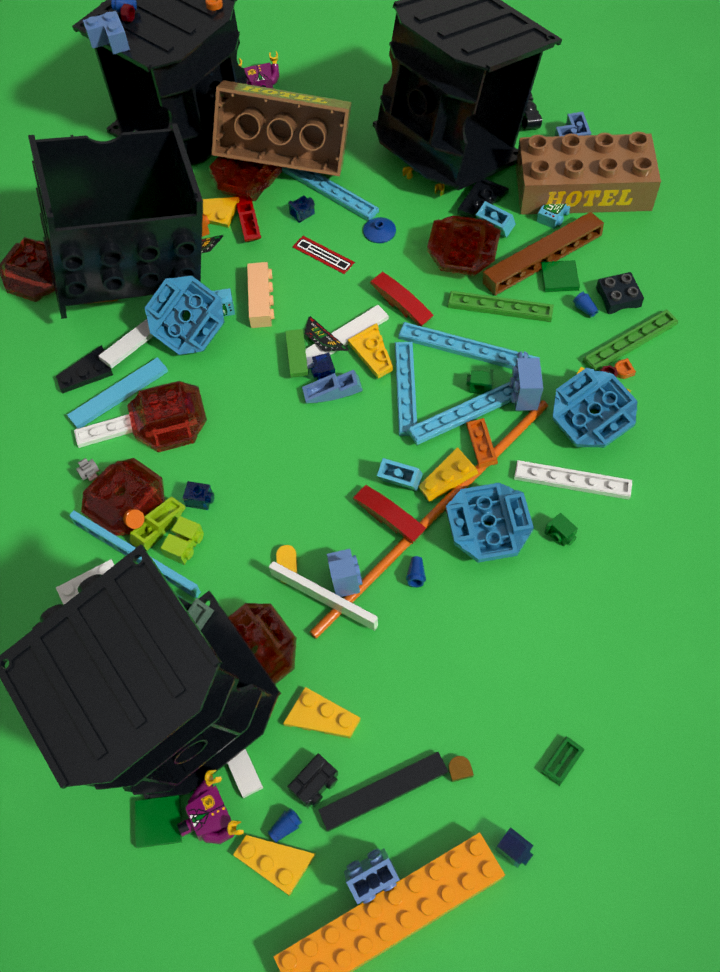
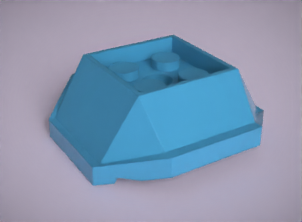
[145,276,225,355]
[552,368,637,448]
[446,483,534,563]

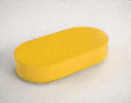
[276,545,297,584]

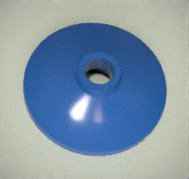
[363,217,396,243]

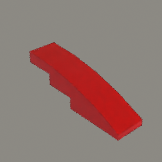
[234,191,261,242]
[370,271,434,326]
[353,485,426,544]

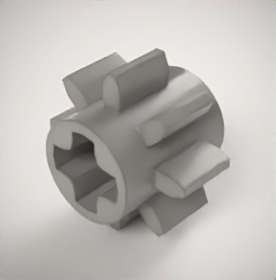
[76,458,100,481]

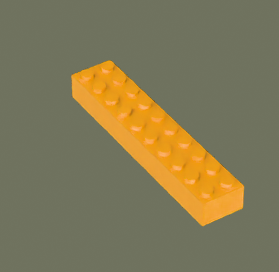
[273,832,505,972]

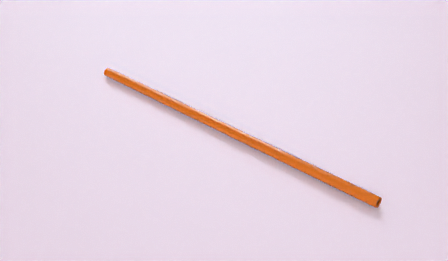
[309,400,548,639]

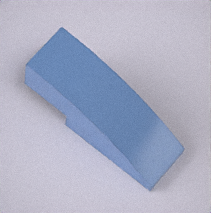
[302,370,363,403]

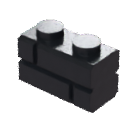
[287,753,338,808]

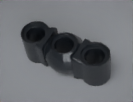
[522,93,542,129]

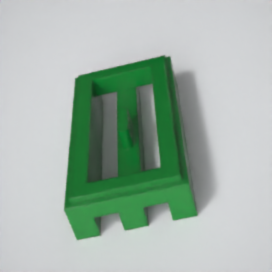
[541,736,585,786]

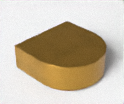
[449,756,474,782]

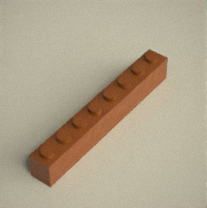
[483,212,604,296]

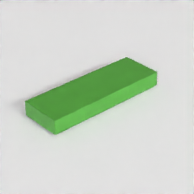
[286,329,308,378]

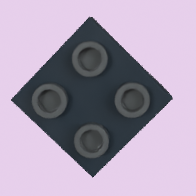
[596,272,644,314]

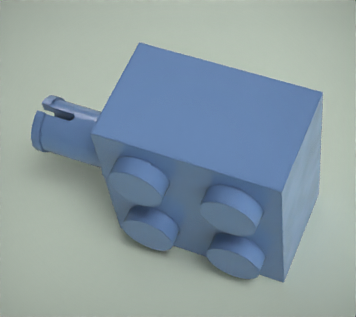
[510,351,543,411]

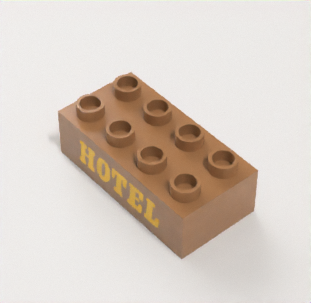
[212,80,352,176]
[516,132,661,215]

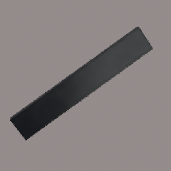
[319,752,448,832]

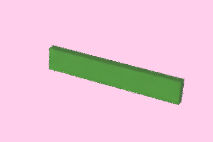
[448,291,554,322]
[583,309,678,371]

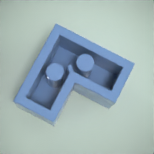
[83,11,130,54]
[555,112,591,136]
[327,549,363,597]

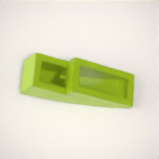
[130,496,186,550]

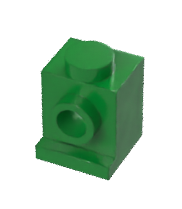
[466,369,494,394]
[544,513,578,546]

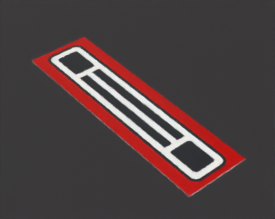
[293,236,355,274]

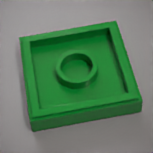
[541,260,580,292]
[135,795,182,848]

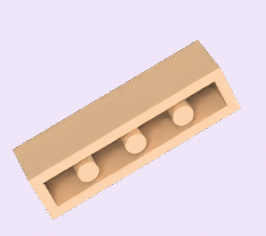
[247,262,275,328]

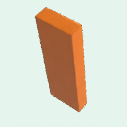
[466,418,498,468]

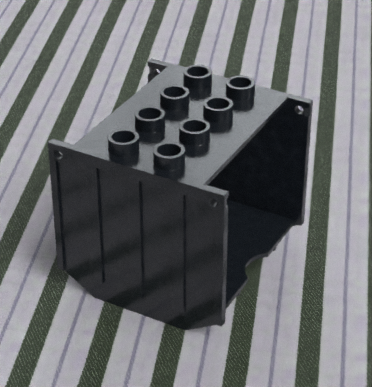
[72,0,248,165]
[373,0,562,190]
[28,123,203,319]
[0,544,282,799]

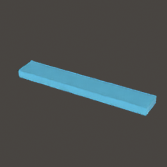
[395,342,417,436]
[67,357,168,429]

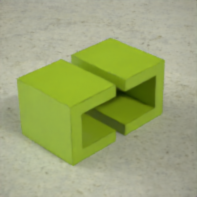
[160,516,204,565]

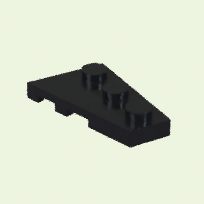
[457,179,509,219]
[56,345,113,394]

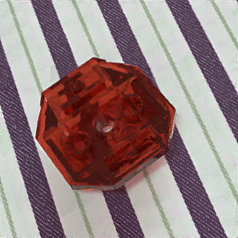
[209,156,282,202]
[427,215,501,276]
[0,237,55,302]
[127,381,207,452]
[81,458,165,536]
[229,603,297,684]

